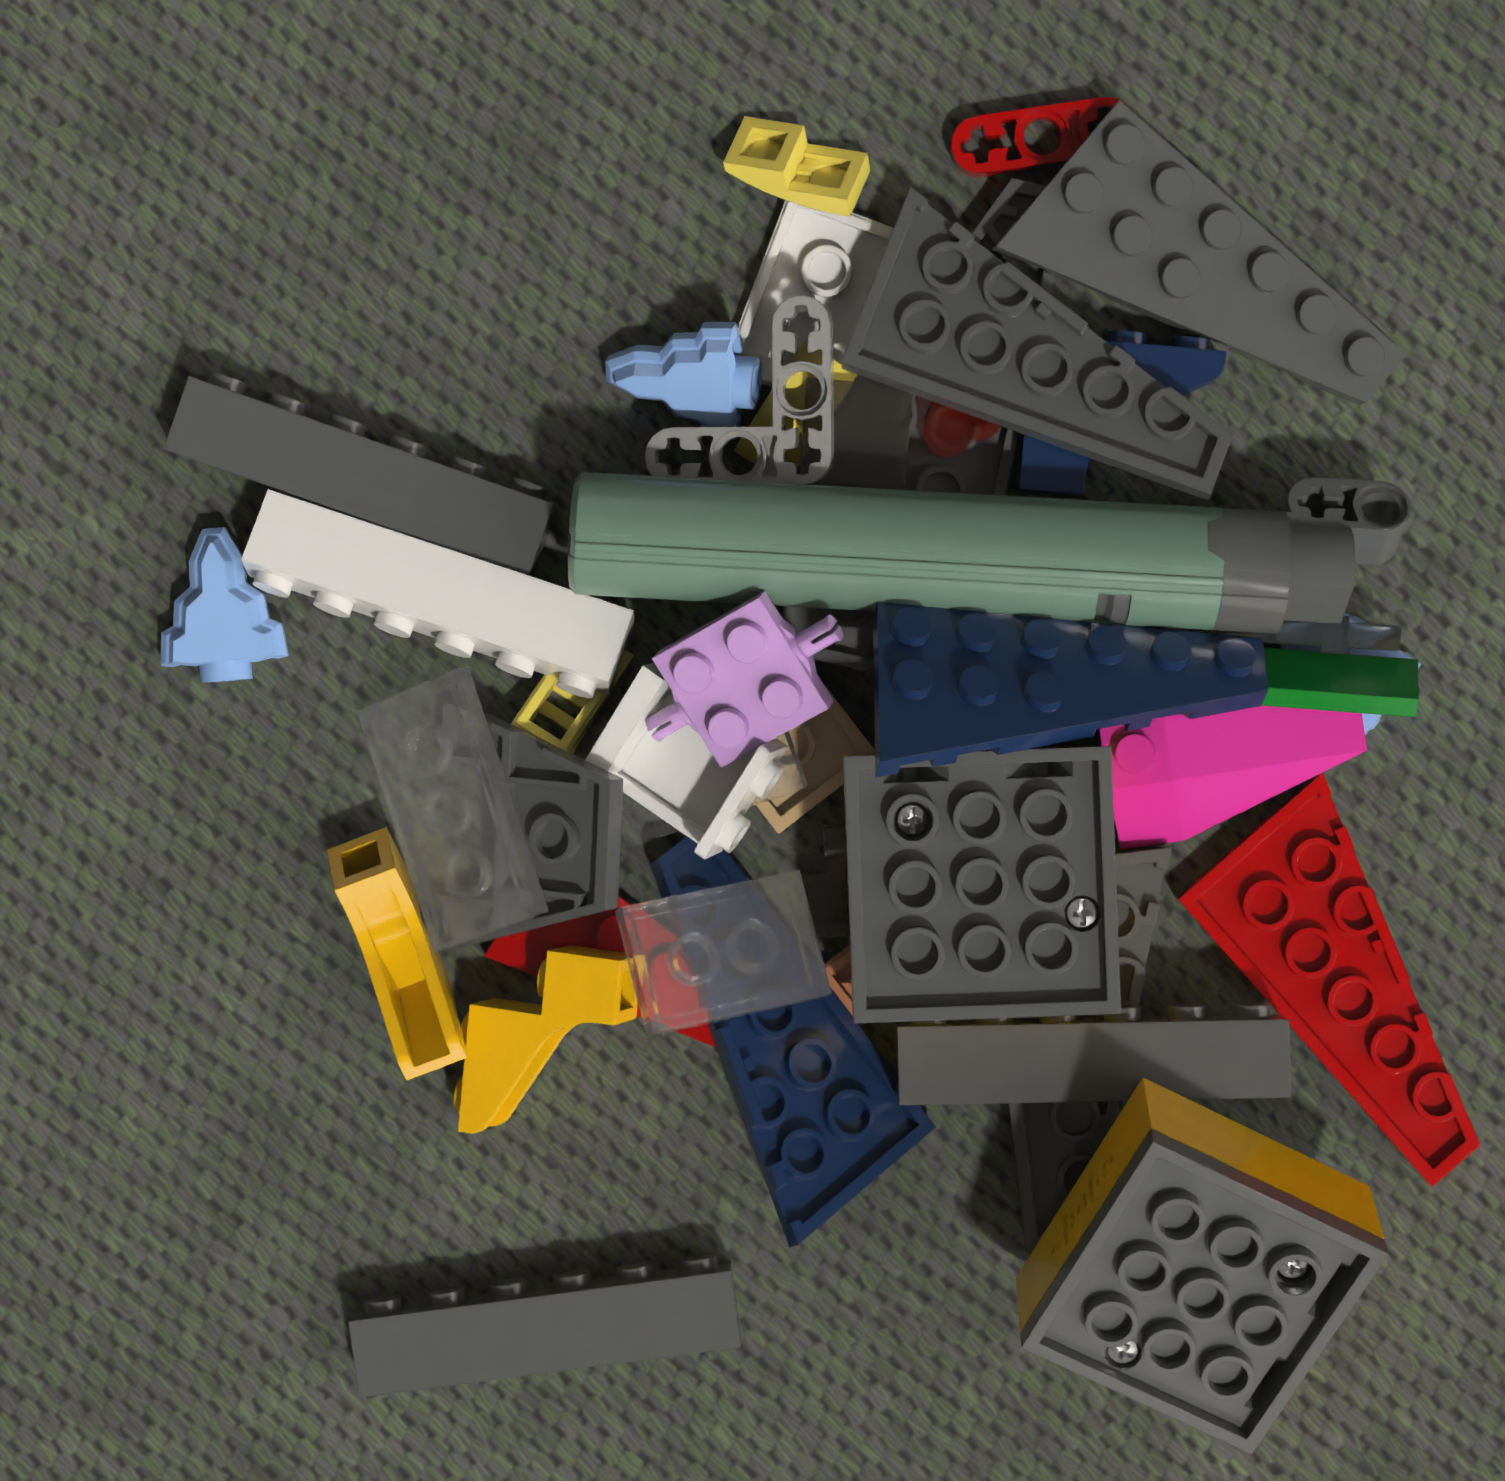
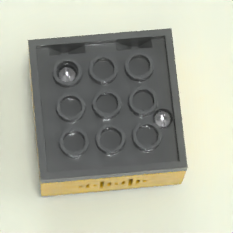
[843,745,1121,1023]
[1016,1078,1389,1454]

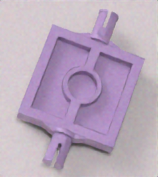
[645,590,844,768]

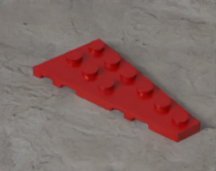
[1176,773,1480,1187]

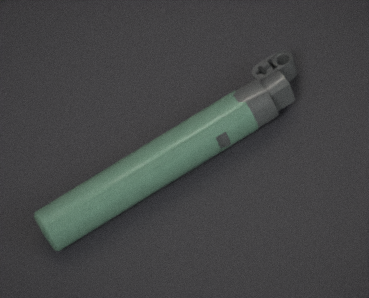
[568,472,1411,634]

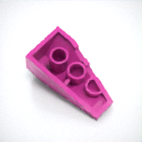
[1099,706,1367,850]

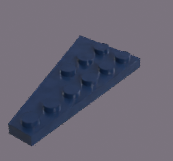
[873,602,1268,778]
[650,836,936,1248]

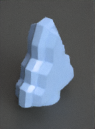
[605,322,762,440]
[160,527,289,683]

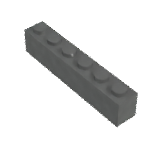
[164,371,558,577]
[895,1003,1291,1105]
[348,1253,741,1398]

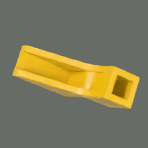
[327,827,467,1080]
[454,945,642,1134]

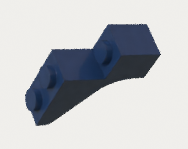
[1015,331,1227,498]

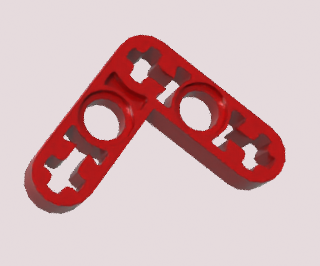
[950,97,1128,177]

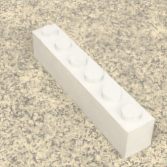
[241,489,634,698]

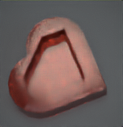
[923,401,1001,459]

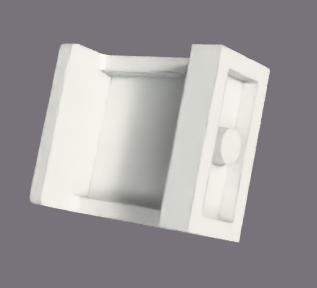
[586,663,787,859]

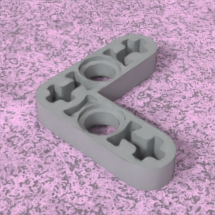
[645,295,834,484]

